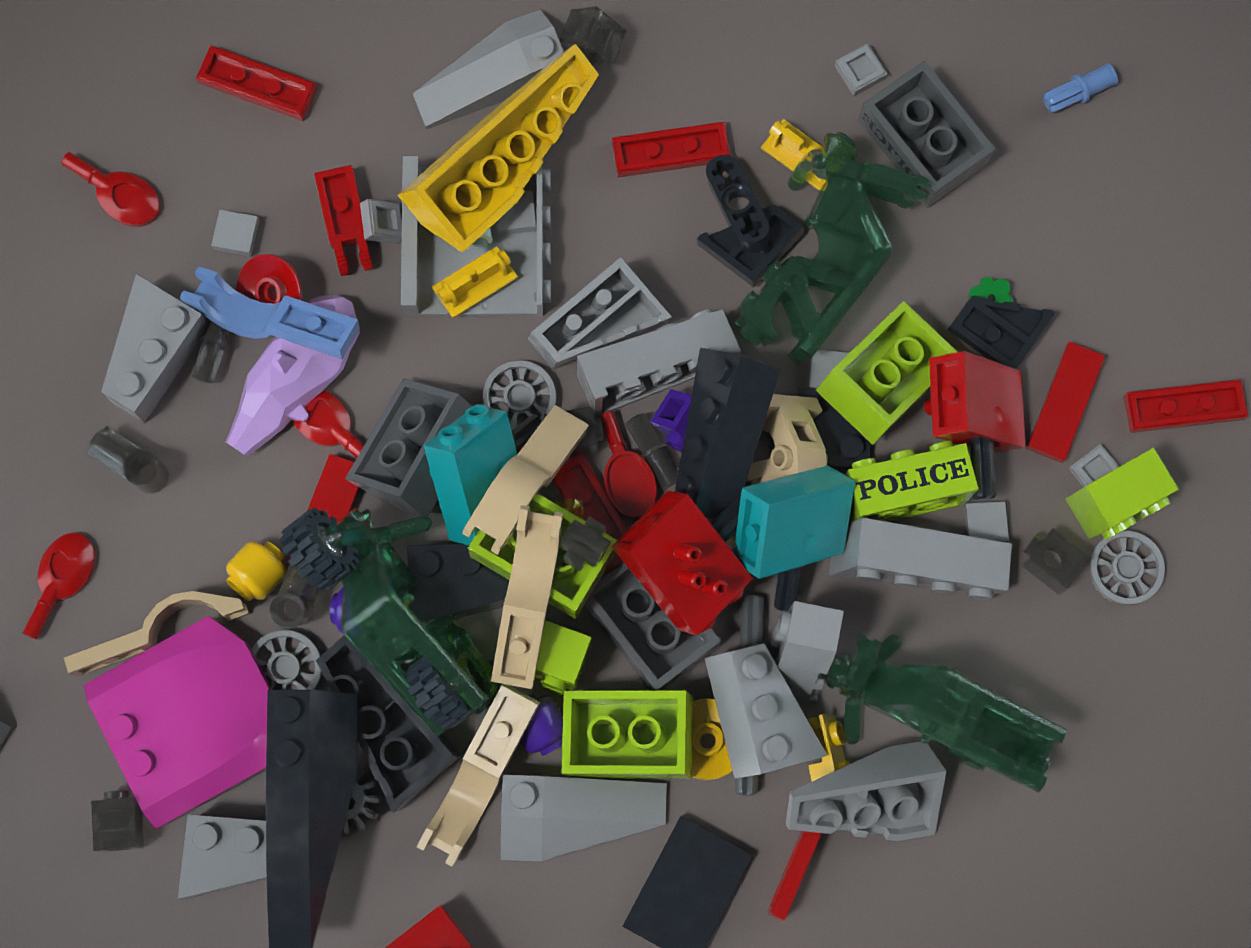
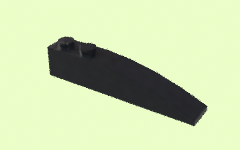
[266,689,358,948]

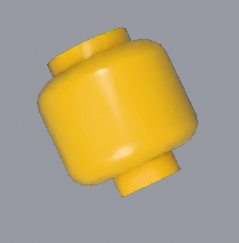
[226,541,286,601]

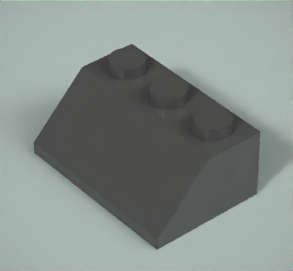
[345,378,472,519]

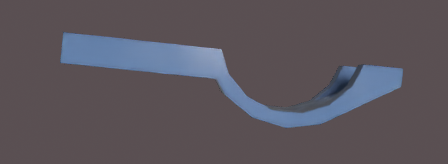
[180,266,360,359]

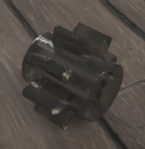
[559,516,611,571]

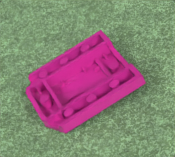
[83,616,272,829]

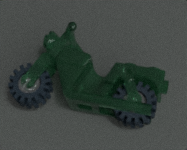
[281,508,500,736]

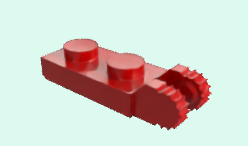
[314,165,373,276]

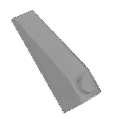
[413,10,564,129]
[786,741,946,841]
[501,775,667,862]

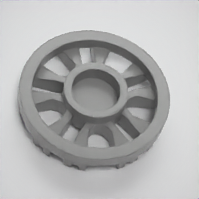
[482,360,556,431]
[1088,531,1165,605]
[251,630,322,690]

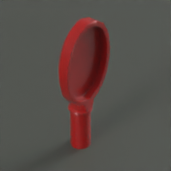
[61,152,160,227]
[292,390,365,458]
[599,411,657,518]
[22,533,96,640]

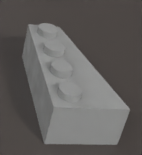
[577,309,741,418]
[829,518,1012,600]

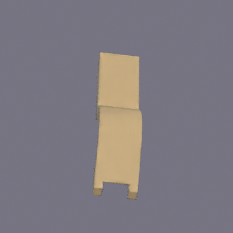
[462,405,589,555]
[491,505,563,689]
[63,591,250,678]
[416,684,540,867]

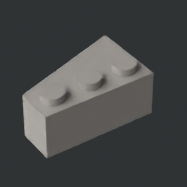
[527,257,672,369]
[101,274,210,423]
[771,601,844,706]
[705,644,827,779]
[177,815,267,900]

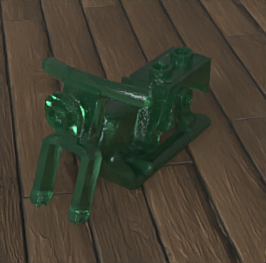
[735,132,931,364]
[824,634,1066,792]

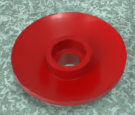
[236,254,302,304]

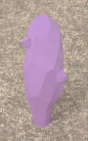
[225,295,360,457]

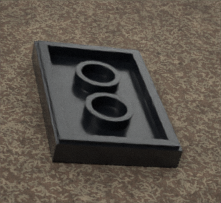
[622,816,753,948]

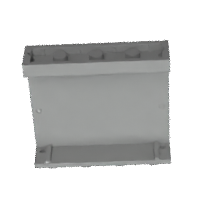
[401,156,551,316]

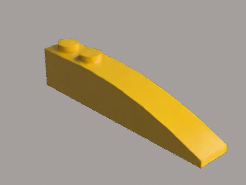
[398,44,599,252]

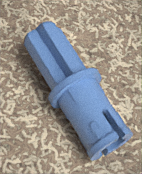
[1043,63,1118,113]

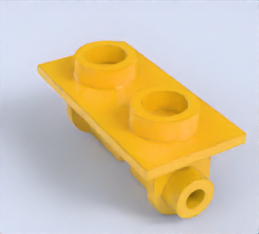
[761,119,844,193]
[432,246,518,319]
[807,714,850,781]

